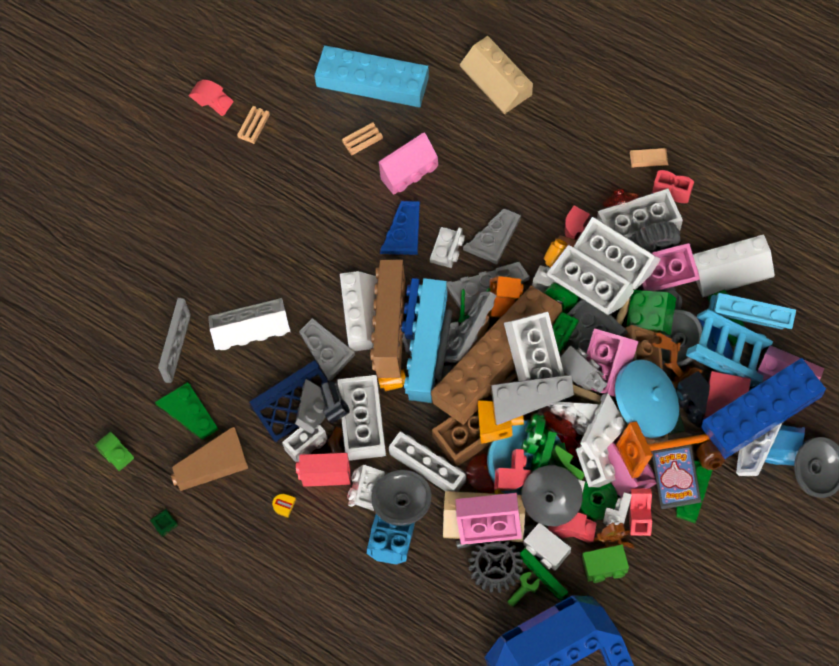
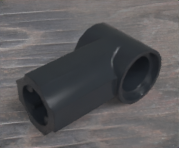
[320,381,350,423]

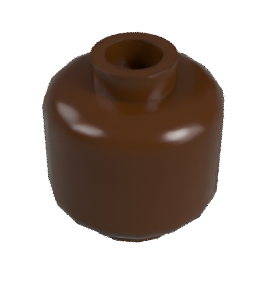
[696,441,725,470]

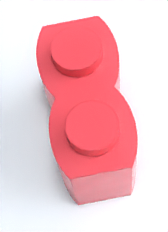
[652,170,694,203]

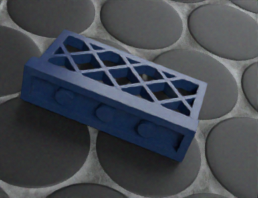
[249,360,328,443]

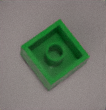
[626,290,676,335]

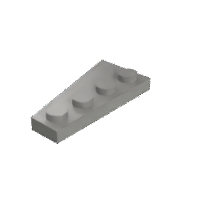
[447,262,529,315]
[444,292,497,363]
[491,375,574,425]

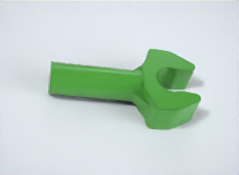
[507,572,539,607]

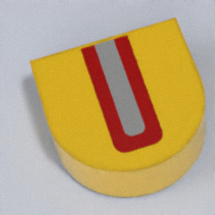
[272,494,296,518]

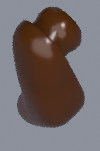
[327,427,345,453]

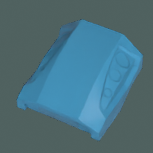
[765,425,805,466]
[367,514,415,564]

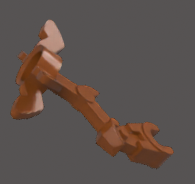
[650,332,702,390]
[594,523,635,549]

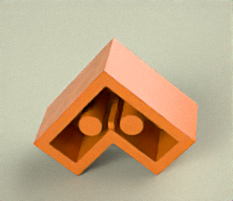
[487,276,523,318]

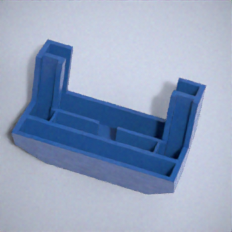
[485,595,634,666]

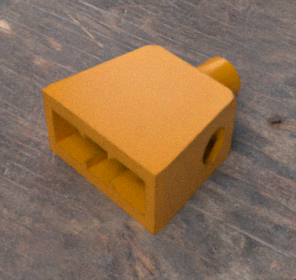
[478,401,524,444]

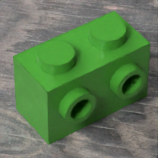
[582,544,629,583]

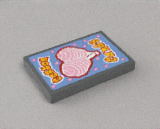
[652,445,702,509]

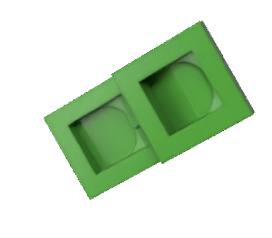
[551,445,585,481]

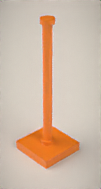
[616,421,711,478]

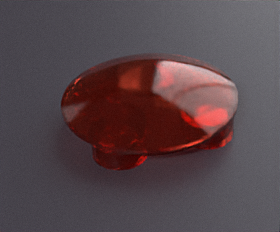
[543,411,577,438]
[467,454,495,493]

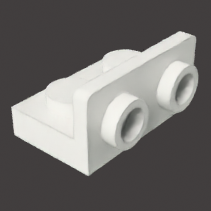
[430,227,465,268]
[347,465,385,511]
[603,492,632,526]

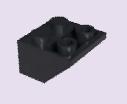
[676,371,710,427]

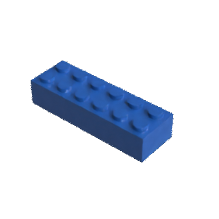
[701,358,826,459]

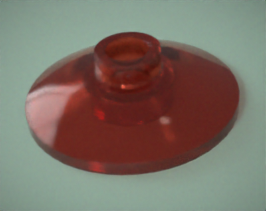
[602,188,639,207]

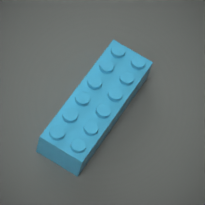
[315,45,429,107]
[404,278,448,403]

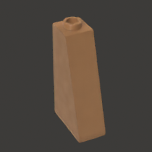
[171,427,248,491]

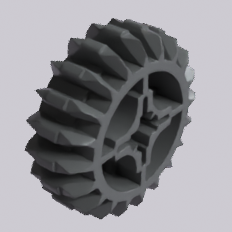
[630,221,681,253]
[468,541,523,593]

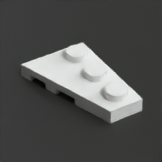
[580,393,628,460]
[736,422,783,476]

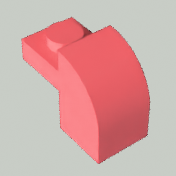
[188,80,234,116]
[565,205,590,240]
[494,449,531,491]
[629,489,652,536]
[548,513,597,543]

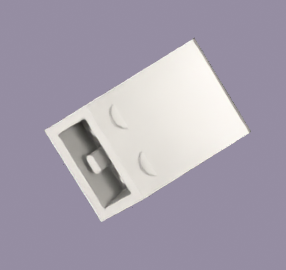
[548,402,600,435]

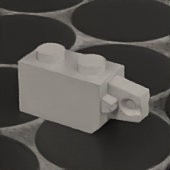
[560,346,607,393]

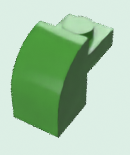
[95,432,134,471]

